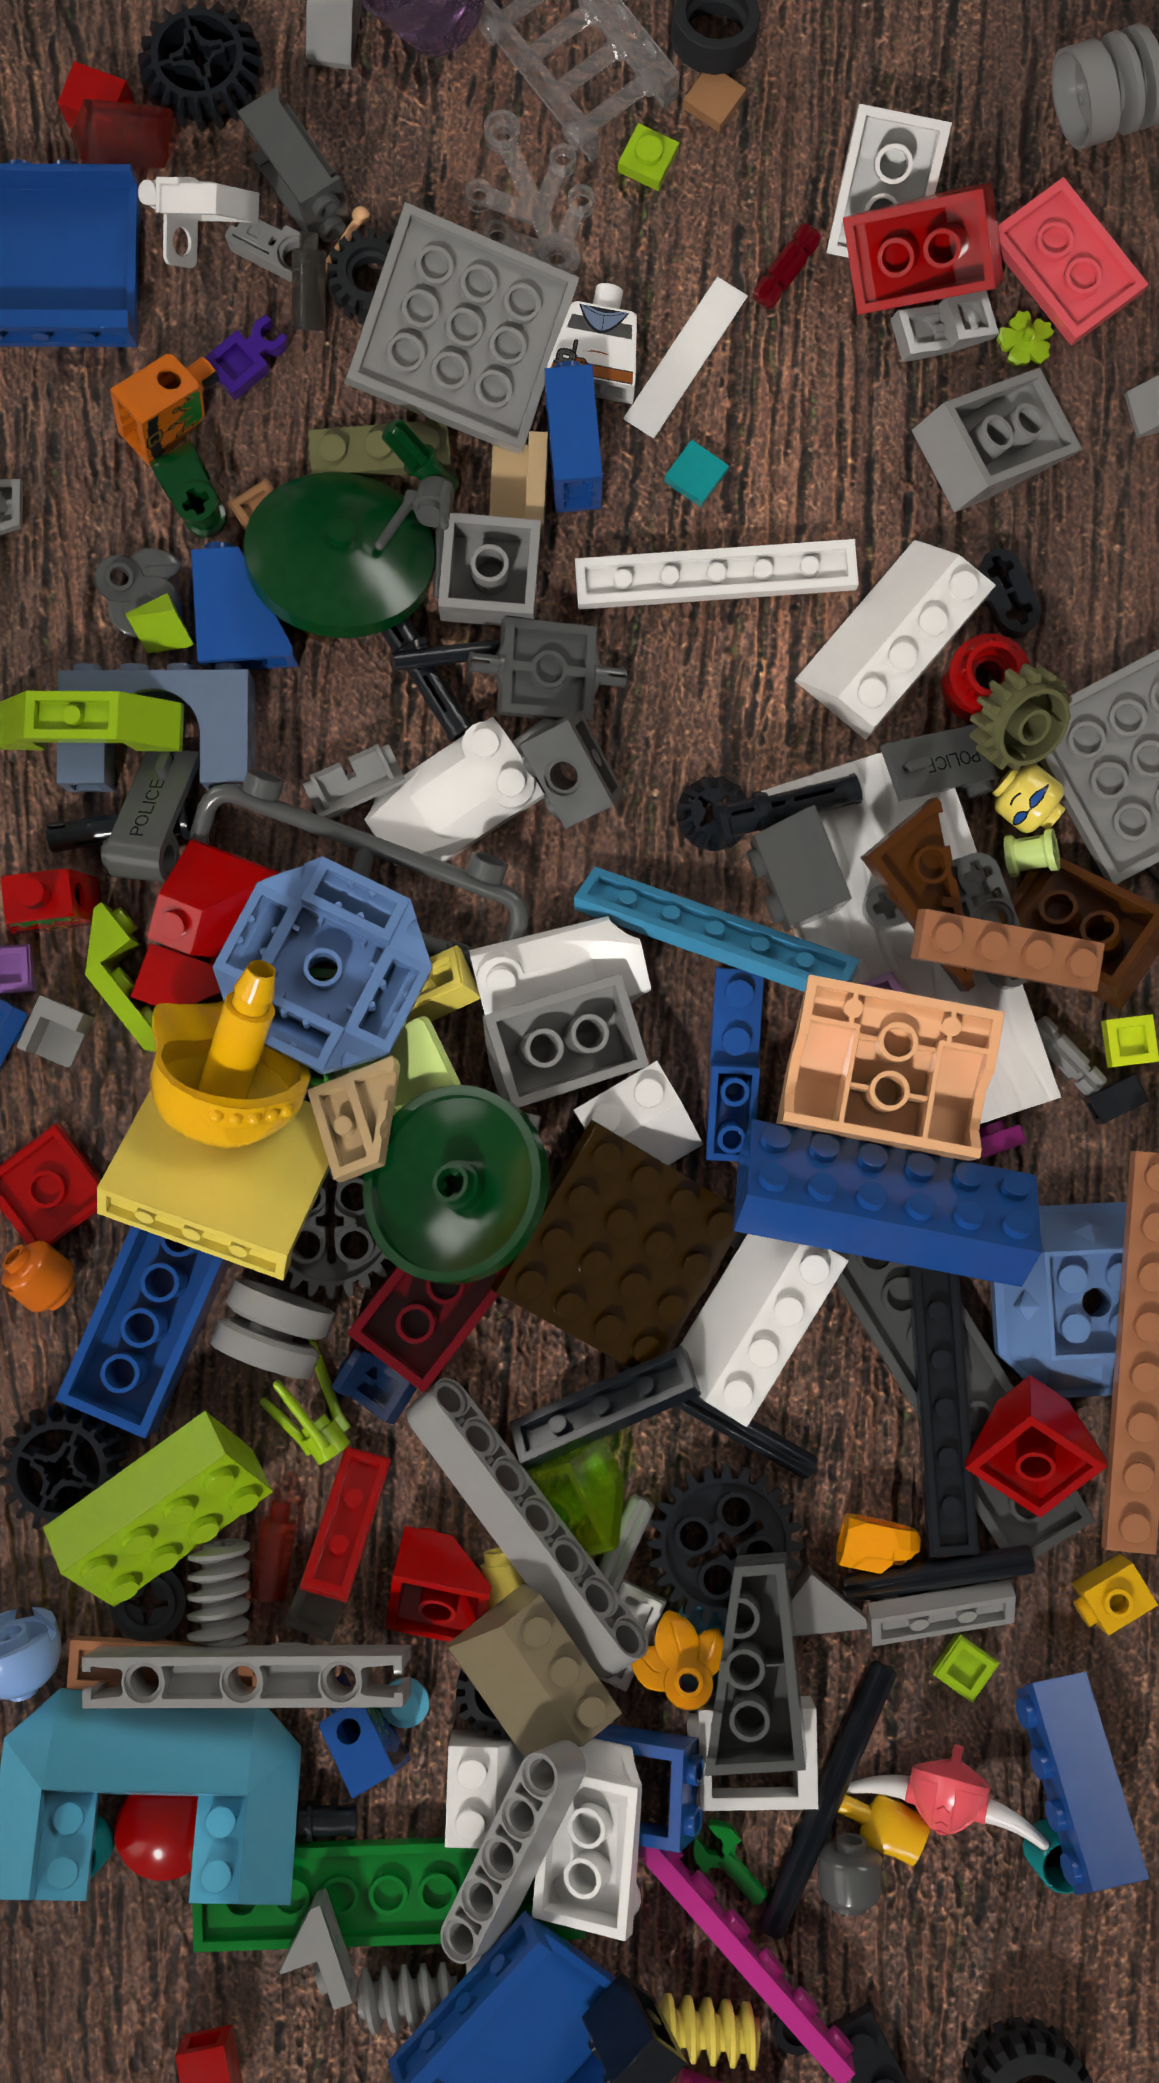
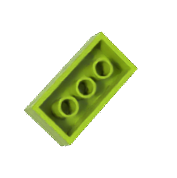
[43,1411,273,1607]

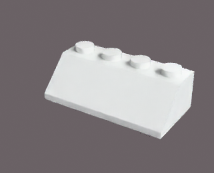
[795,540,996,740]
[680,1234,849,1427]

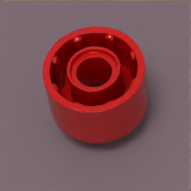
[941,633,1030,724]

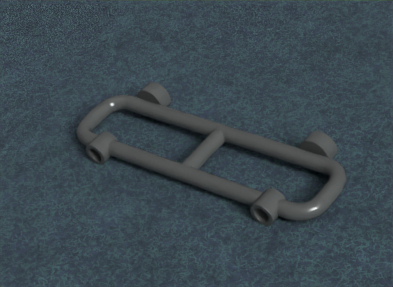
[189,769,529,971]

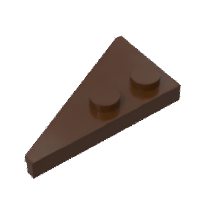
[860,797,975,992]

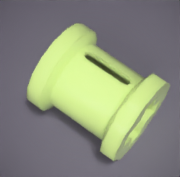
[1004,828,1060,878]

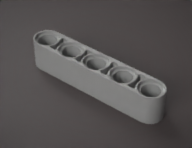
[440,1740,586,1964]

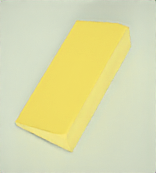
[405,945,480,1025]

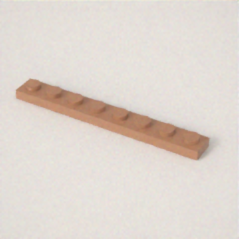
[1101,1151,1159,1555]

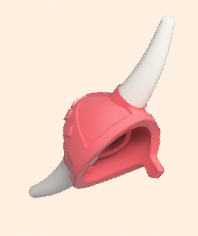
[846,1744,1049,1850]

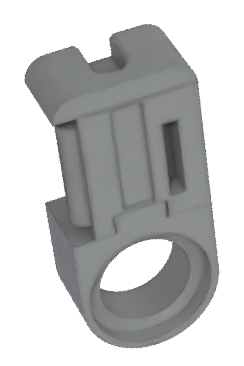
[225,219,319,283]

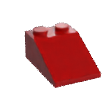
[843,182,1004,315]

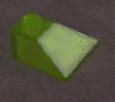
[525,1437,624,1556]

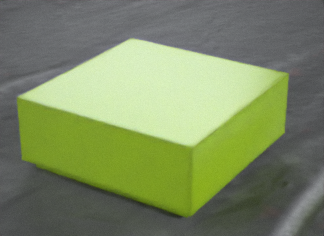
[930,1632,1000,1703]

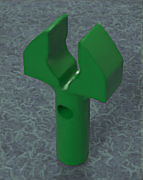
[692,1819,767,1905]

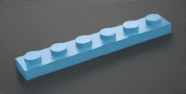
[574,866,860,992]

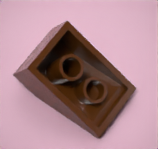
[999,857,1159,1010]

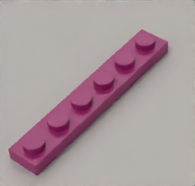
[638,1846,856,2083]

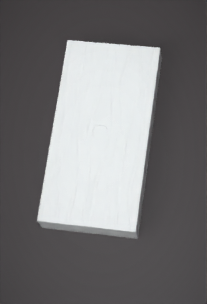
[761,752,1061,1124]

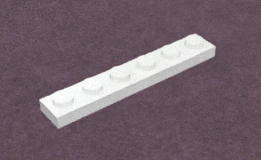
[575,539,859,610]

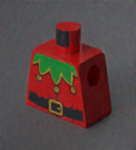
[1,869,101,935]

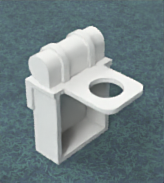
[138,177,259,268]

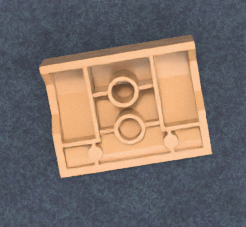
[776,974,1005,1162]

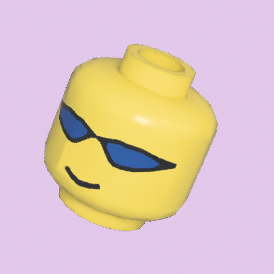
[992,764,1066,833]

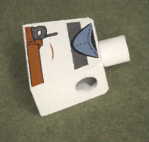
[547,283,637,404]

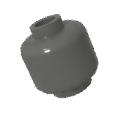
[817,1833,883,1916]

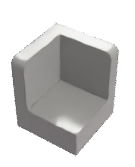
[17,995,95,1068]

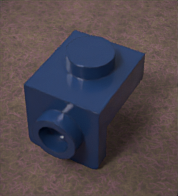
[332,1347,417,1425]

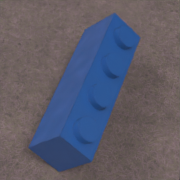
[1016,1671,1149,1895]

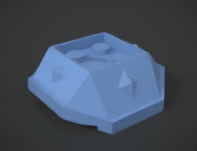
[213,856,432,1075]
[990,1202,1127,1398]

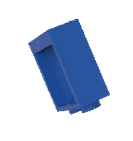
[544,361,603,513]
[594,1724,705,1853]

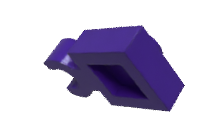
[204,315,289,401]

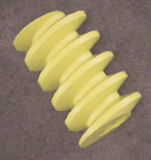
[660,1993,761,2071]

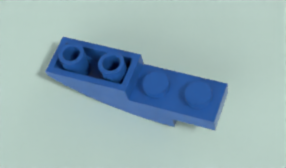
[706,966,764,1162]

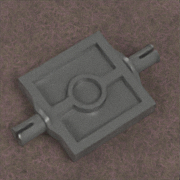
[467,617,627,723]

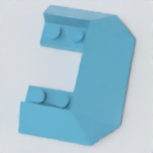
[0,1688,302,1905]

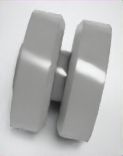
[210,1277,335,1380]

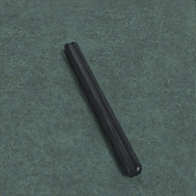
[759,1661,897,1940]

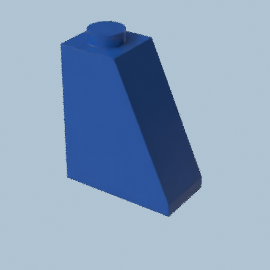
[191,542,299,670]

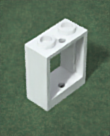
[687,1696,818,1811]

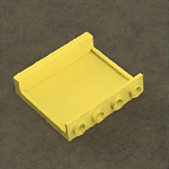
[97,1089,330,1281]

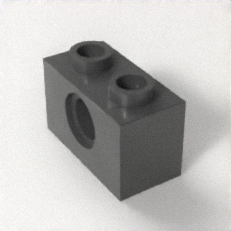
[520,709,624,829]

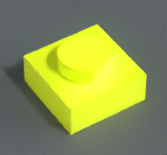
[1101,1014,1159,1068]

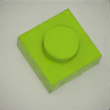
[618,123,679,191]

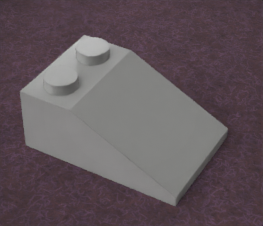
[911,367,1082,513]

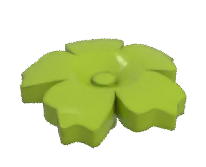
[996,311,1054,367]

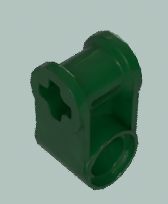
[149,440,227,538]

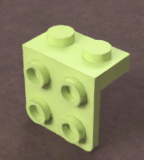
[334,1016,461,1116]

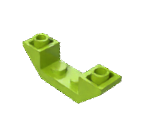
[0,691,184,752]
[85,902,156,1053]

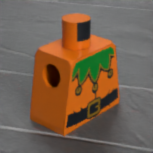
[110,354,219,466]

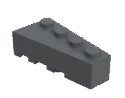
[704,1552,807,1776]

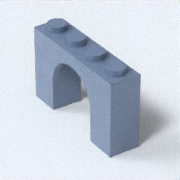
[56,663,256,792]

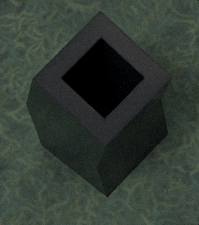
[1082,1072,1149,1125]

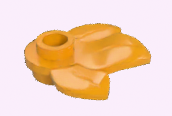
[631,1610,724,1711]

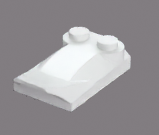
[364,717,544,866]
[469,916,651,1015]
[532,1738,642,1941]

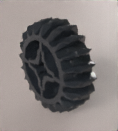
[138,0,265,132]
[0,1402,130,1530]

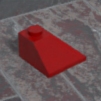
[147,839,280,958]
[965,1375,1108,1518]
[385,1526,492,1642]

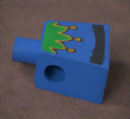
[318,1673,412,1799]

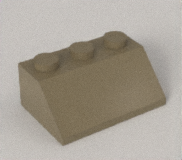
[446,1583,622,1759]

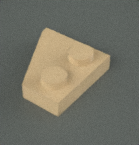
[307,1056,400,1183]

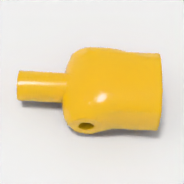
[838,1794,931,1867]

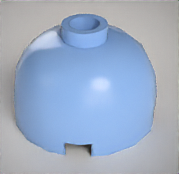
[0,1607,62,1702]

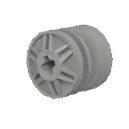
[1051,22,1159,151]

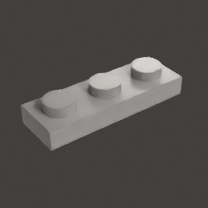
[867,1579,1016,1647]

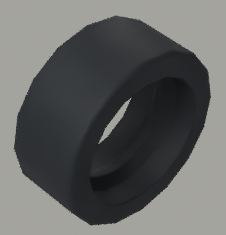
[670,0,761,75]

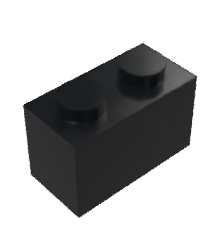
[582,1973,687,2083]

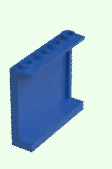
[0,159,141,347]
[388,1910,616,2083]

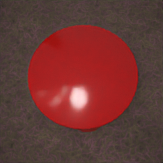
[114,1795,198,1881]

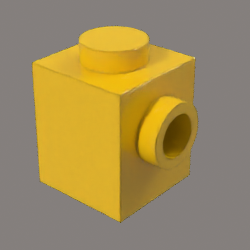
[1071,1553,1159,1636]

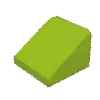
[125,593,194,653]

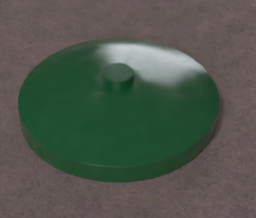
[244,472,435,638]
[363,1085,549,1284]

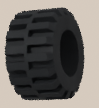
[961,2017,1093,2083]

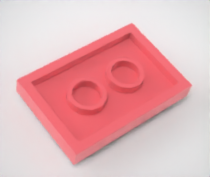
[997,177,1149,346]

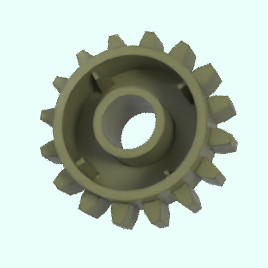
[970,664,1072,771]

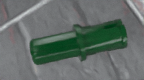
[381,418,459,491]

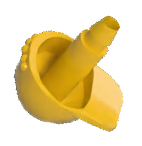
[150,960,311,1148]

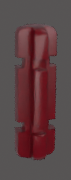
[753,223,822,309]

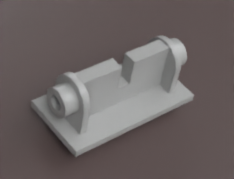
[303,744,406,819]

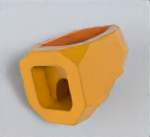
[836,1513,921,1574]

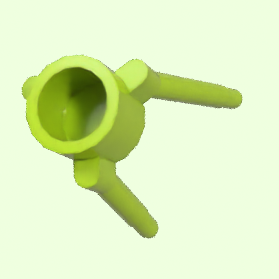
[260,1339,351,1465]

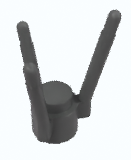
[375,476,455,598]

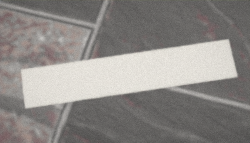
[623,276,748,438]

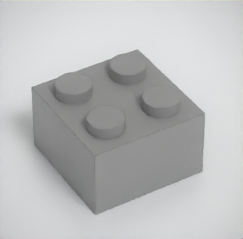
[438,512,541,626]

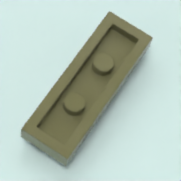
[308,420,452,477]

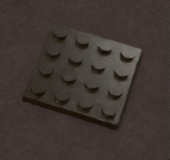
[490,1119,738,1368]

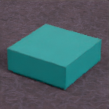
[664,439,729,508]

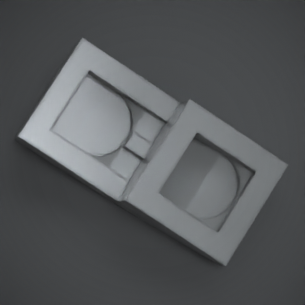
[890,290,999,362]

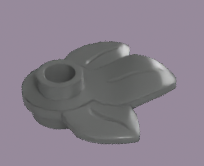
[95,548,183,639]

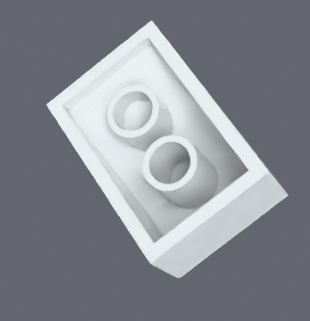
[826,104,952,258]

